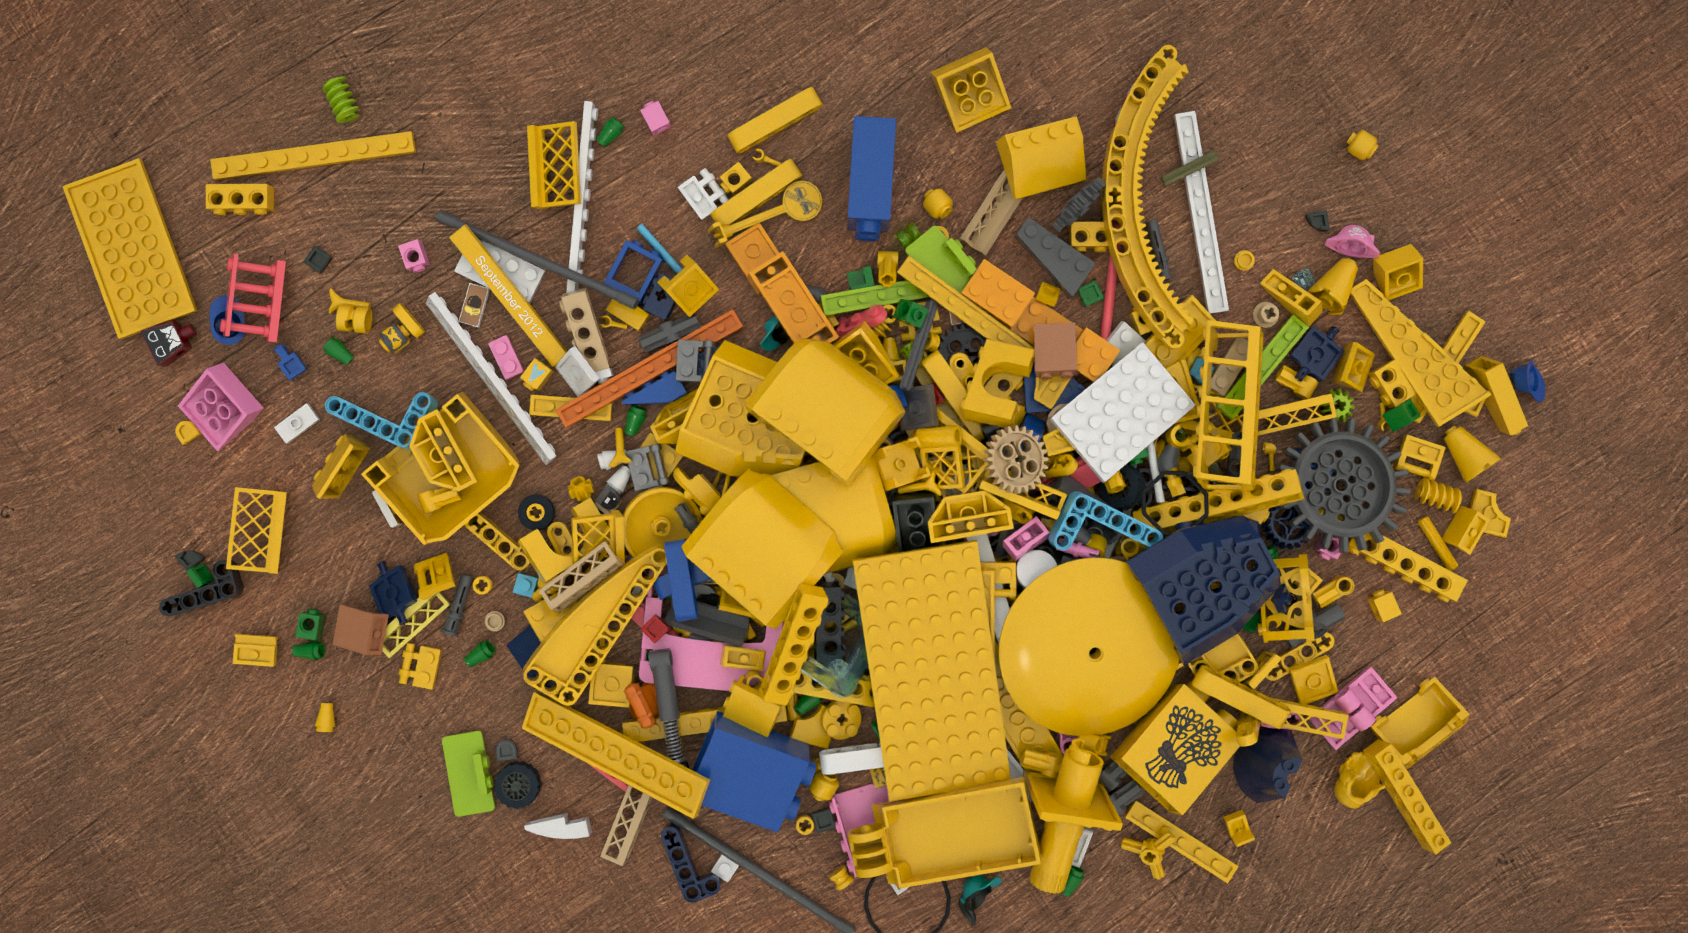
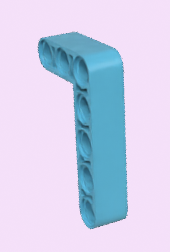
[325,392,438,451]
[1049,491,1163,551]

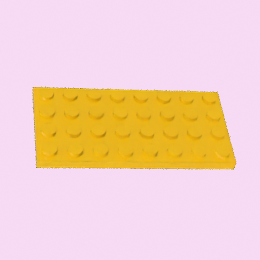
[62,158,198,339]

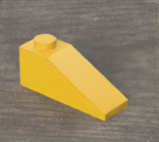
[1260,269,1322,327]

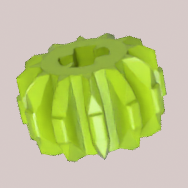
[1320,389,1355,423]

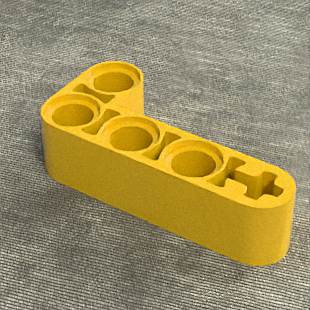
[465,512,532,570]

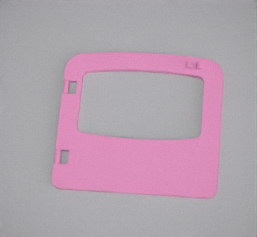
[639,560,784,691]

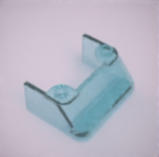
[801,593,868,698]

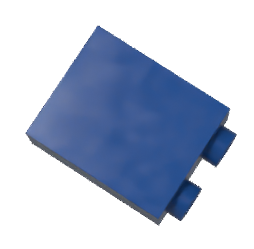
[847,116,896,241]
[692,711,816,833]

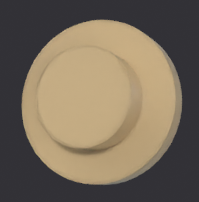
[485,611,505,631]

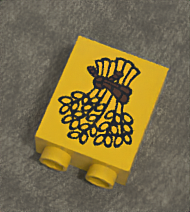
[1110,681,1240,815]

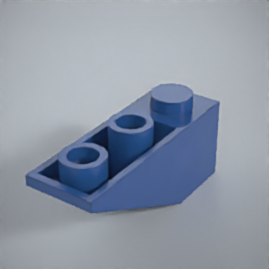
[622,370,688,405]

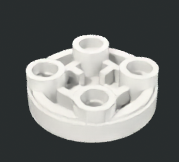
[1016,550,1057,589]

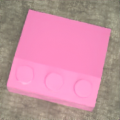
[178,363,264,451]

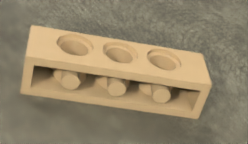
[559,287,611,372]

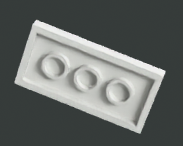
[454,239,546,304]

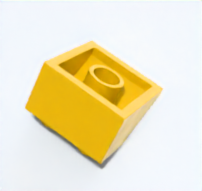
[1373,244,1423,301]

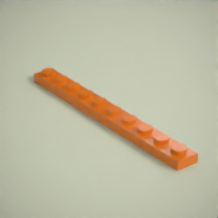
[555,309,743,429]

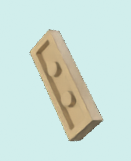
[1211,338,1248,397]

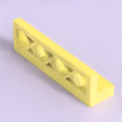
[382,592,451,658]

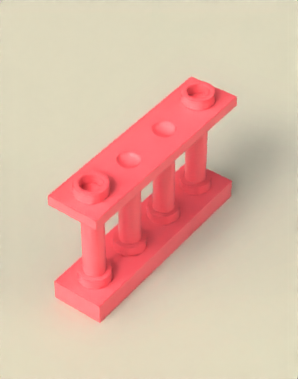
[220,254,286,343]

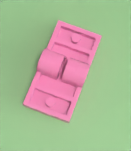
[1309,666,1397,750]

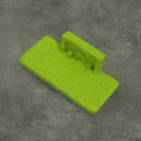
[905,226,977,301]
[442,730,495,817]

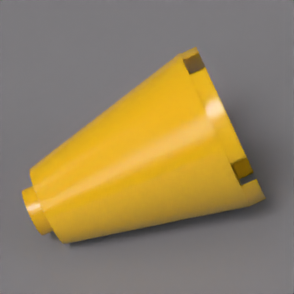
[1308,258,1358,316]
[1444,426,1500,483]

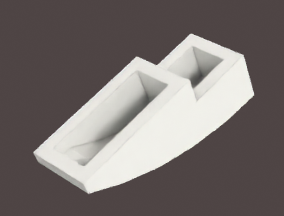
[524,813,592,839]

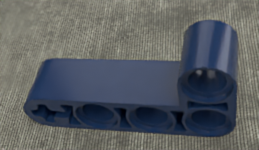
[661,823,722,903]

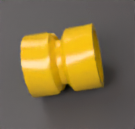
[336,305,372,334]

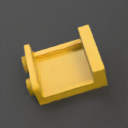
[723,675,783,738]

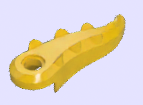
[673,466,722,516]

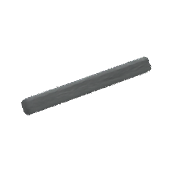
[899,299,938,392]

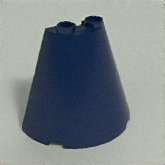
[1233,727,1302,803]

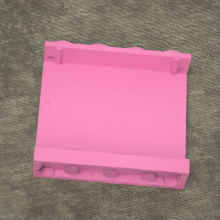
[829,783,889,877]

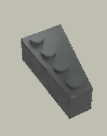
[1014,217,1096,299]
[1037,475,1124,545]

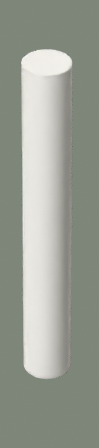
[1146,441,1165,503]

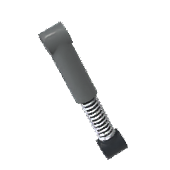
[648,648,690,769]

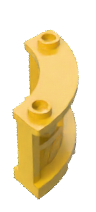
[1253,554,1315,643]

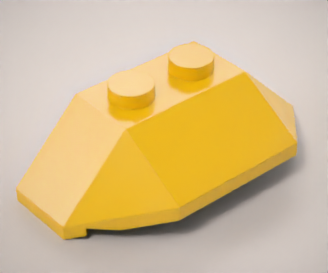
[650,389,721,444]
[409,409,477,491]
[927,490,1014,543]

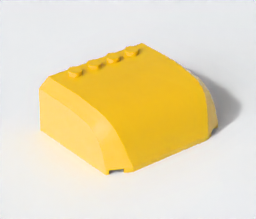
[744,338,906,487]
[361,392,520,545]
[771,456,897,575]
[681,468,844,629]

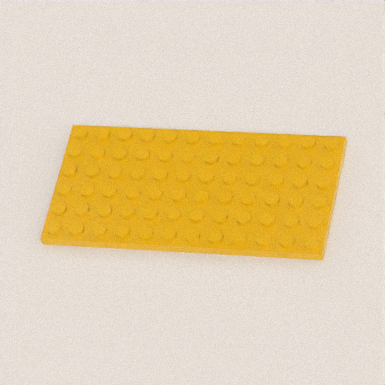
[852,540,1011,802]

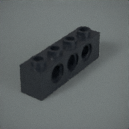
[814,581,845,668]

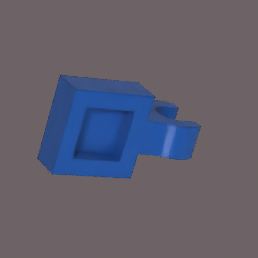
[274,344,308,381]

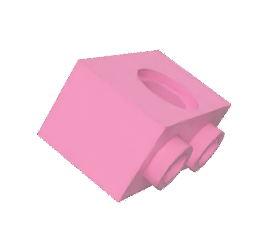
[1003,516,1050,562]

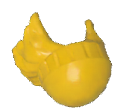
[1334,751,1386,809]

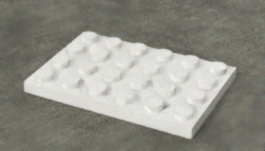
[1050,342,1195,483]

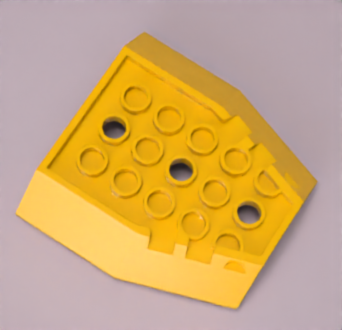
[675,340,806,477]

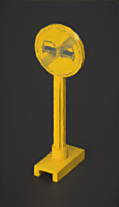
[707,181,822,249]

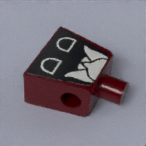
[140,321,197,367]

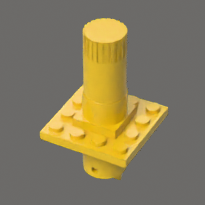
[1023,739,1123,894]

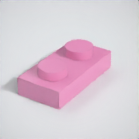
[488,335,525,380]

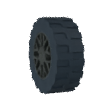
[1099,465,1147,510]
[494,761,542,809]

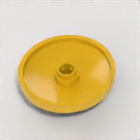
[623,487,702,560]

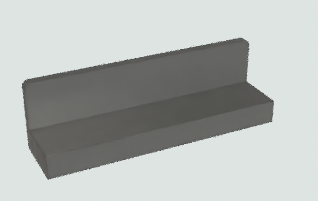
[665,597,749,647]

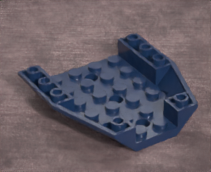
[1126,515,1281,666]

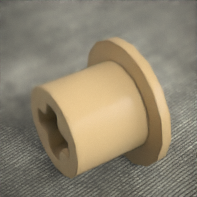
[1253,302,1279,328]

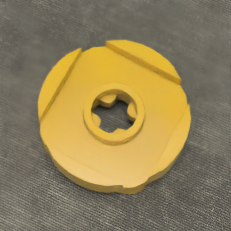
[820,700,861,740]

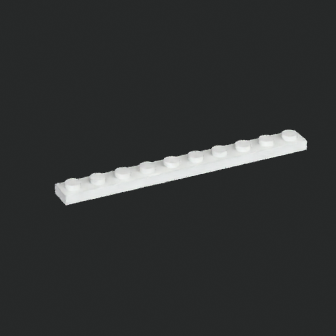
[566,101,598,293]
[1174,111,1229,314]
[426,292,556,465]

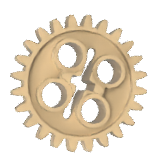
[983,425,1049,494]

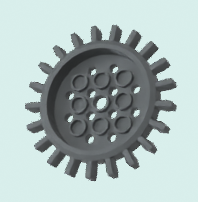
[1275,418,1410,553]

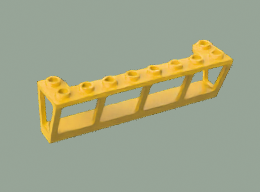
[1193,320,1264,490]

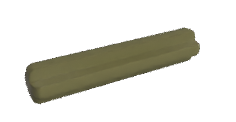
[1161,151,1218,186]

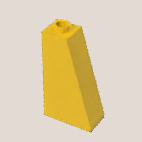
[1464,356,1528,436]

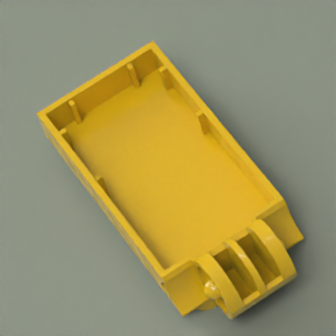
[847,777,1042,889]

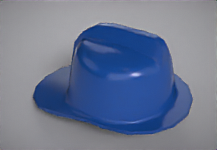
[209,295,245,345]
[1509,360,1546,402]

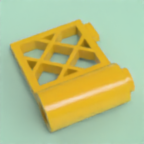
[914,425,965,489]

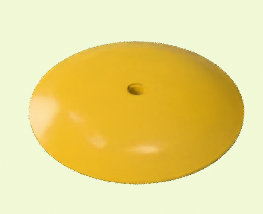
[999,558,1179,736]

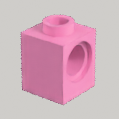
[640,101,671,136]
[398,239,430,273]
[1314,534,1341,561]

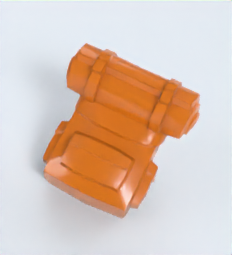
[624,682,659,728]

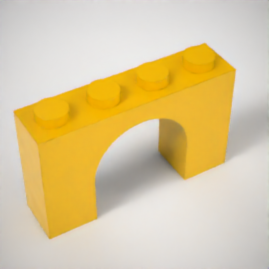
[960,339,1035,428]
[518,498,609,584]

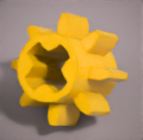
[568,476,594,502]

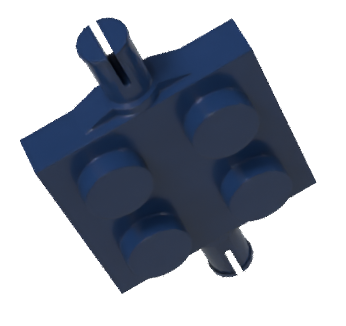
[1289,326,1345,382]
[369,561,417,625]

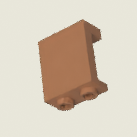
[1034,322,1077,380]
[332,605,389,655]

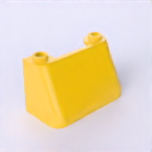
[1370,677,1470,769]

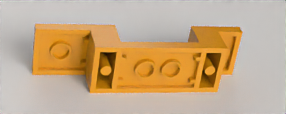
[725,223,839,345]
[961,259,1120,383]

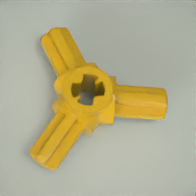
[1121,831,1176,880]

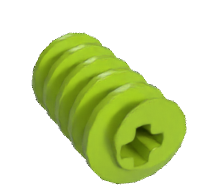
[323,76,360,124]

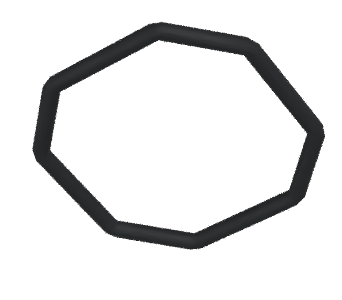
[1141,471,1209,536]

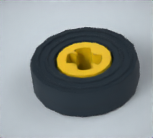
[518,494,555,531]

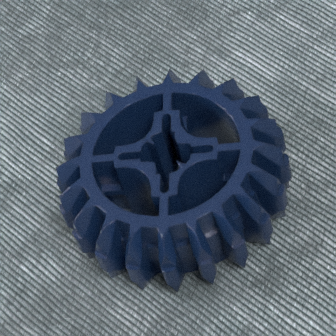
[1260,506,1309,550]

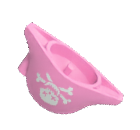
[1325,225,1380,258]

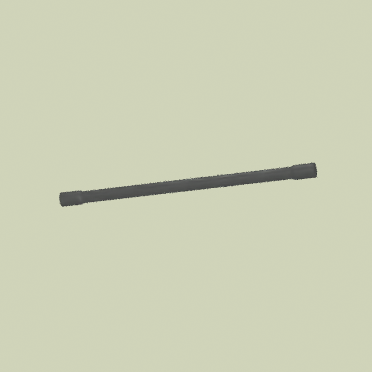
[436,210,639,310]
[662,806,856,933]

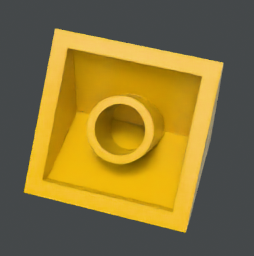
[1332,342,1375,392]

